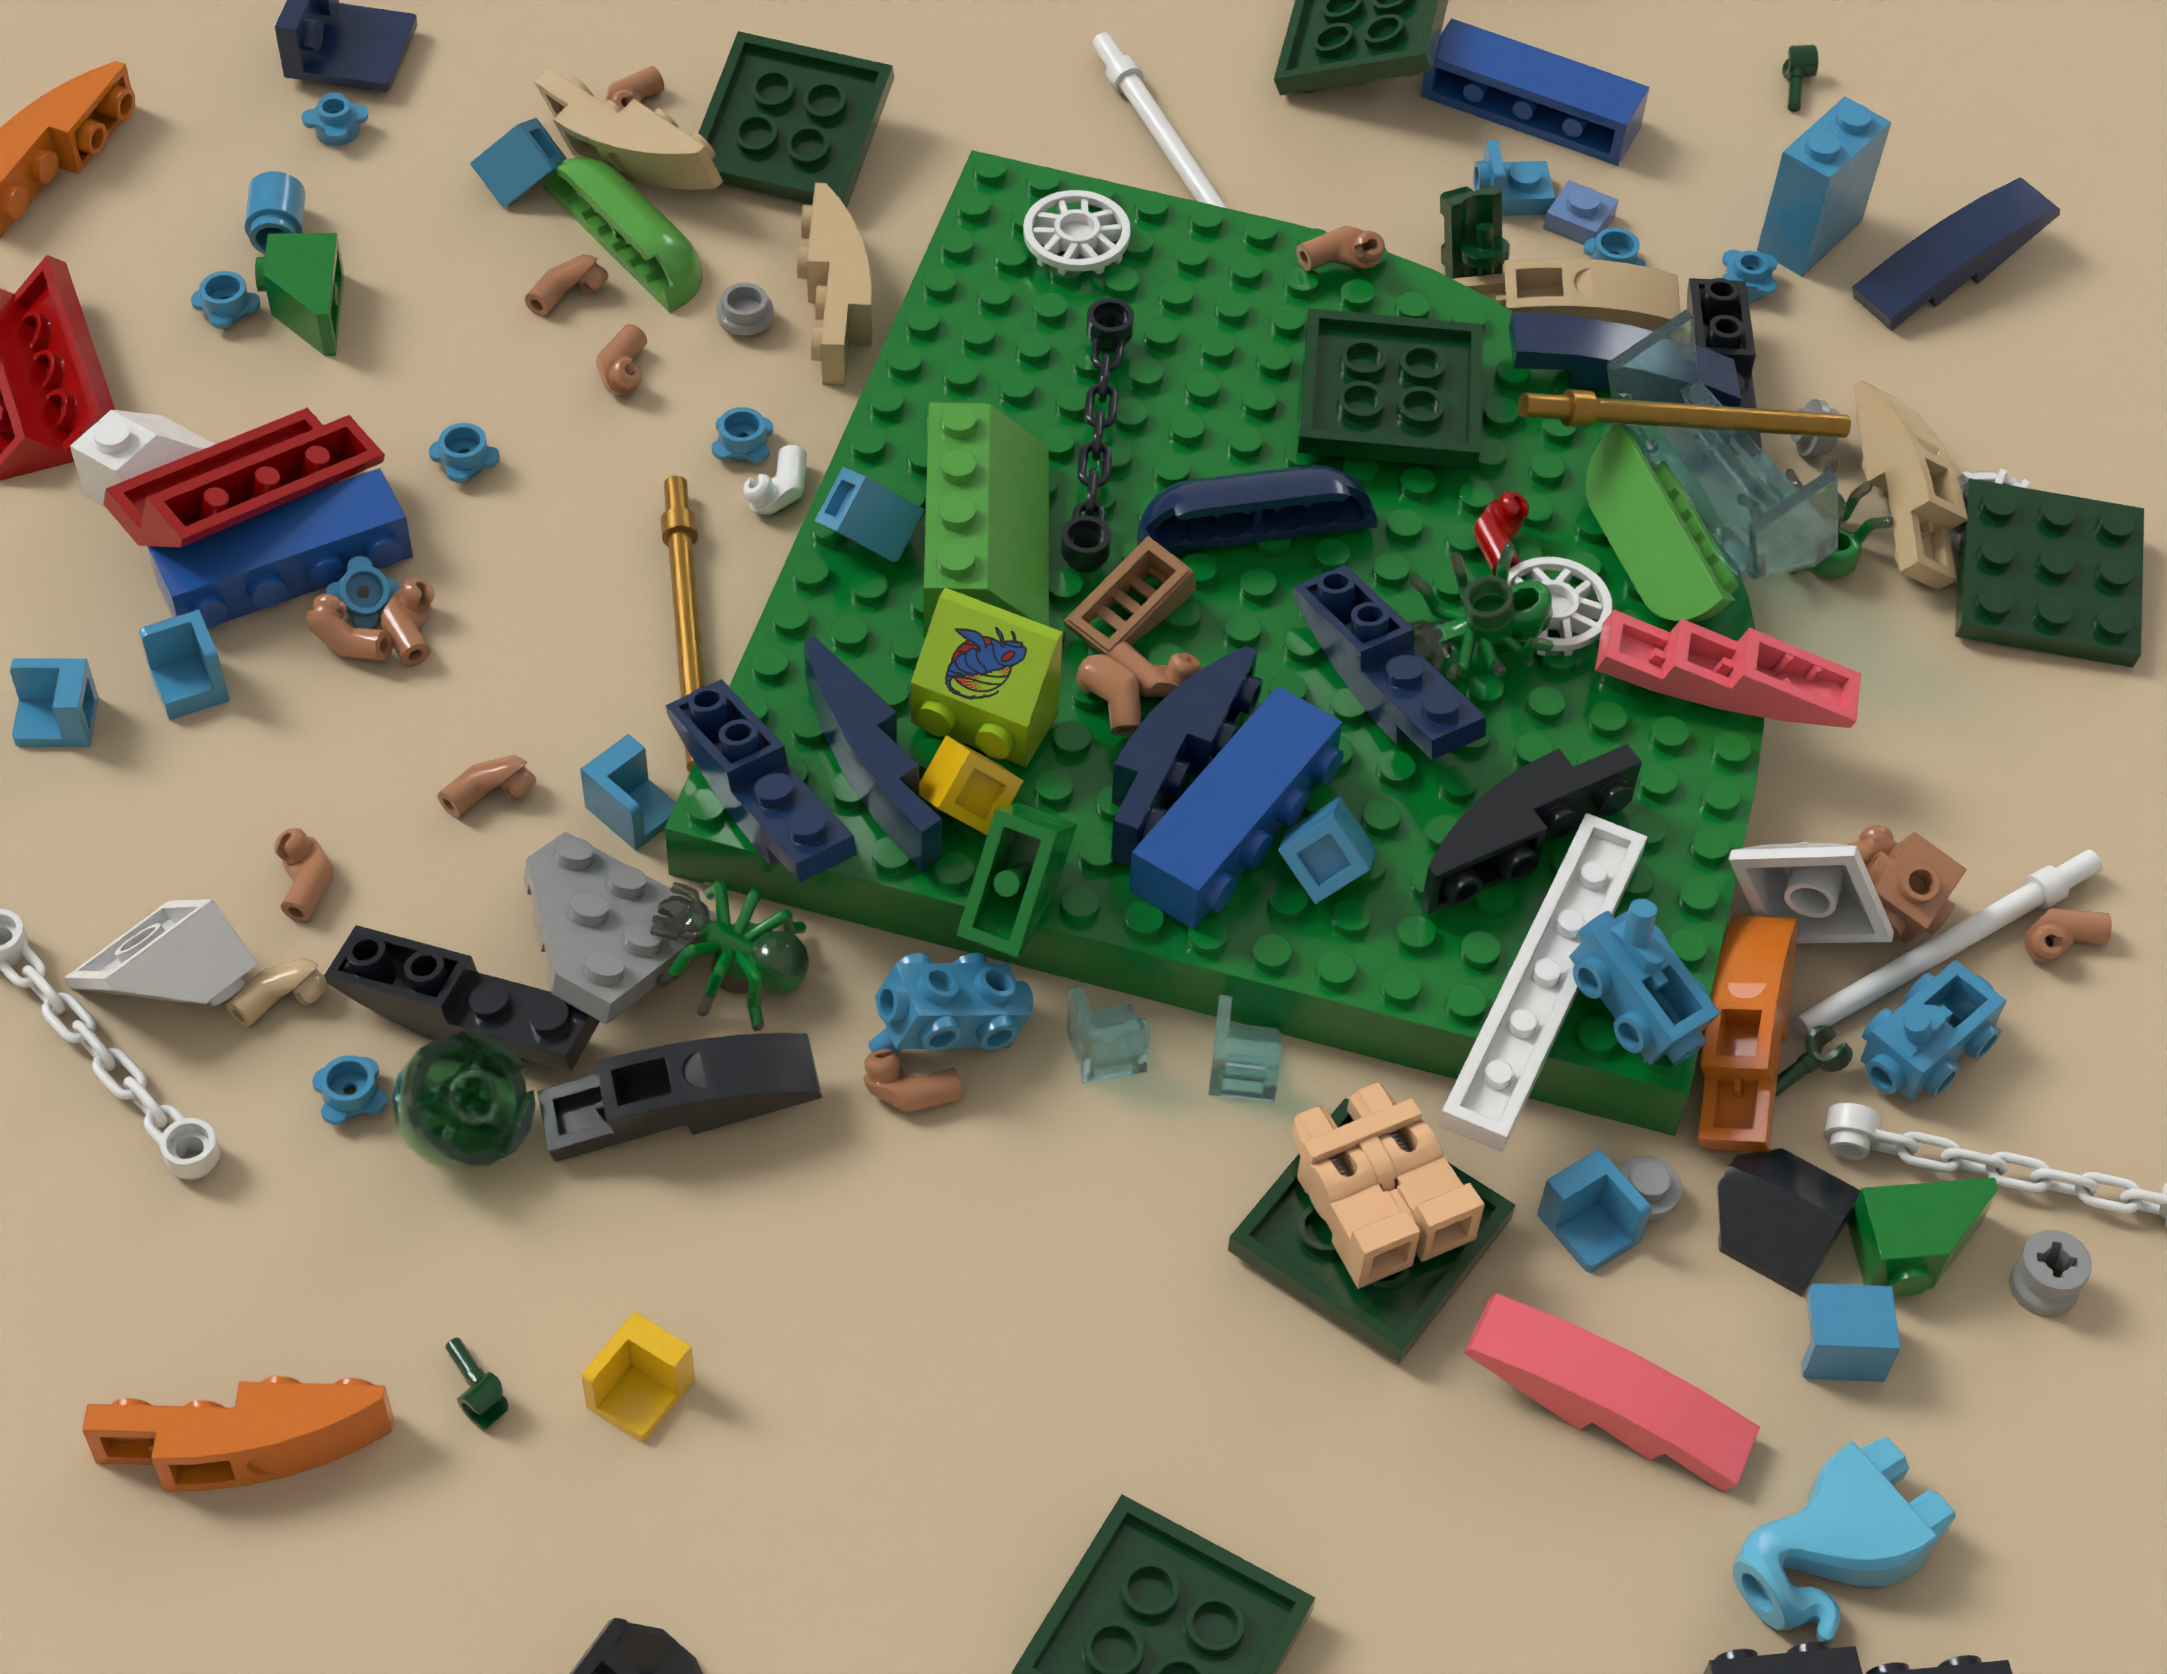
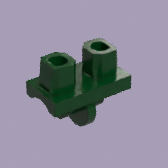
[1440,186,1510,279]

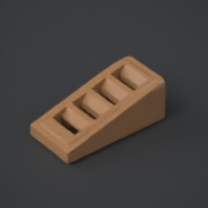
[1064,536,1197,655]

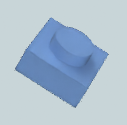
[1543,180,1619,245]

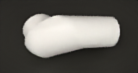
[743,445,807,515]

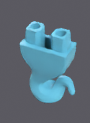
[1733,1437,1956,1644]

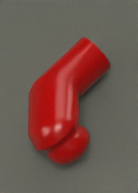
[1473,491,1529,576]

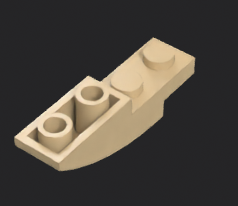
[534,68,723,190]
[797,183,872,386]
[1453,258,1682,331]
[1853,380,1968,591]

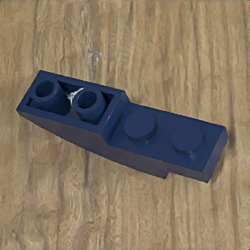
[1293,565,1486,760]
[1111,646,1263,866]
[665,679,857,883]

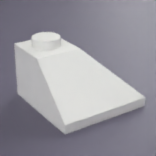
[70,410,215,506]
[1729,842,1894,944]
[64,899,258,1006]

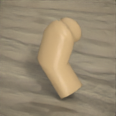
[226,958,329,1028]

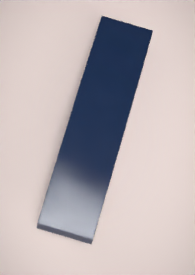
[1852,177,2060,331]
[1509,312,1742,407]
[804,636,942,872]

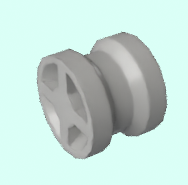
[2009,1230,2092,1317]

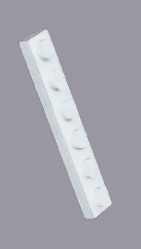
[1439,813,1648,1152]

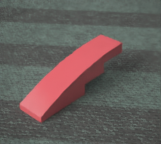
[1595,610,1861,728]
[1464,1293,1760,1492]

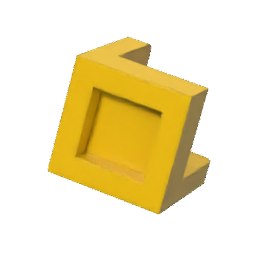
[919,735,1024,835]
[582,1311,695,1442]

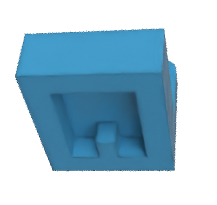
[1473,140,1555,216]

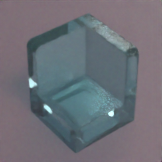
[1067,986,1150,1084]
[1208,995,1282,1102]

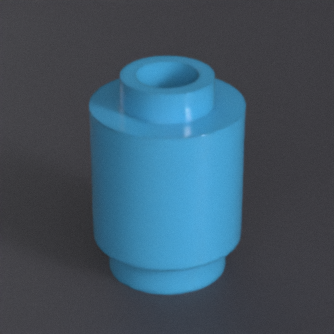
[245,171,305,254]

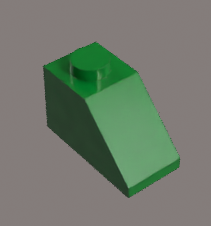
[255,233,344,356]
[956,803,1077,958]
[1847,1178,1998,1297]

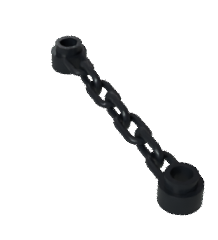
[1061,298,1134,573]

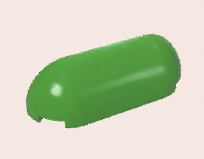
[543,157,703,313]
[1586,424,1739,623]

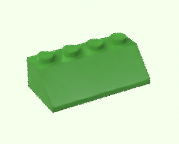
[924,402,1049,637]

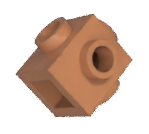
[1866,831,1967,944]

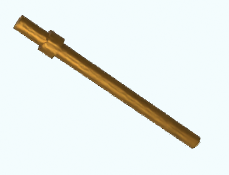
[1518,390,1851,438]
[660,476,705,772]

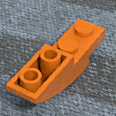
[0,61,136,238]
[1698,916,1799,1153]
[82,1376,394,1492]

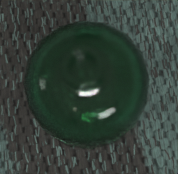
[392,1030,536,1170]

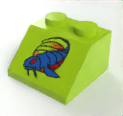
[911,588,1063,767]

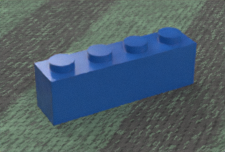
[1421,18,1650,166]
[147,468,413,629]
[1129,686,1344,929]

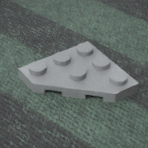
[523,832,717,1025]

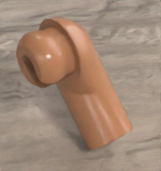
[1296,226,1385,272]
[381,578,435,666]
[1076,654,1142,736]
[863,1049,962,1112]

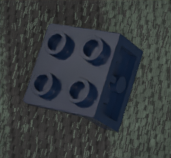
[275,0,418,92]

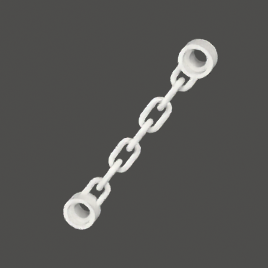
[0,909,220,1180]
[1824,1103,2167,1228]

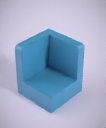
[470,118,567,206]
[814,467,925,562]
[139,609,230,720]
[10,658,99,747]
[580,734,676,851]
[1278,796,1376,904]
[1537,1148,1651,1273]
[1801,1283,1900,1382]

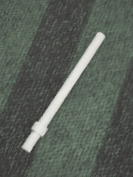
[1092,32,1227,208]
[1792,849,2102,1040]

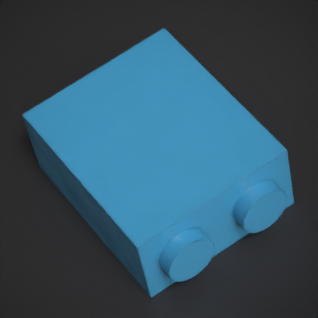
[1757,96,1891,277]

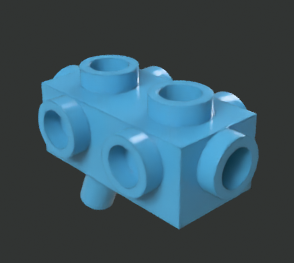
[1569,899,1720,1065]
[869,953,1033,1054]
[1860,960,2007,1102]

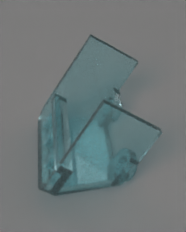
[1607,310,1838,579]

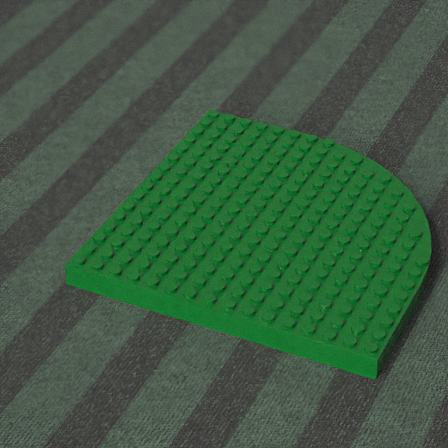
[665,150,1764,1136]

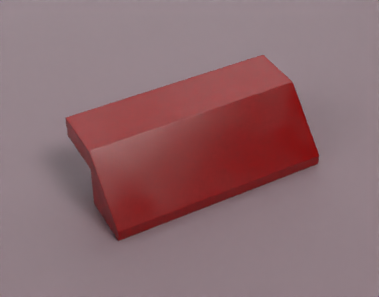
[0,255,115,481]
[103,407,385,547]

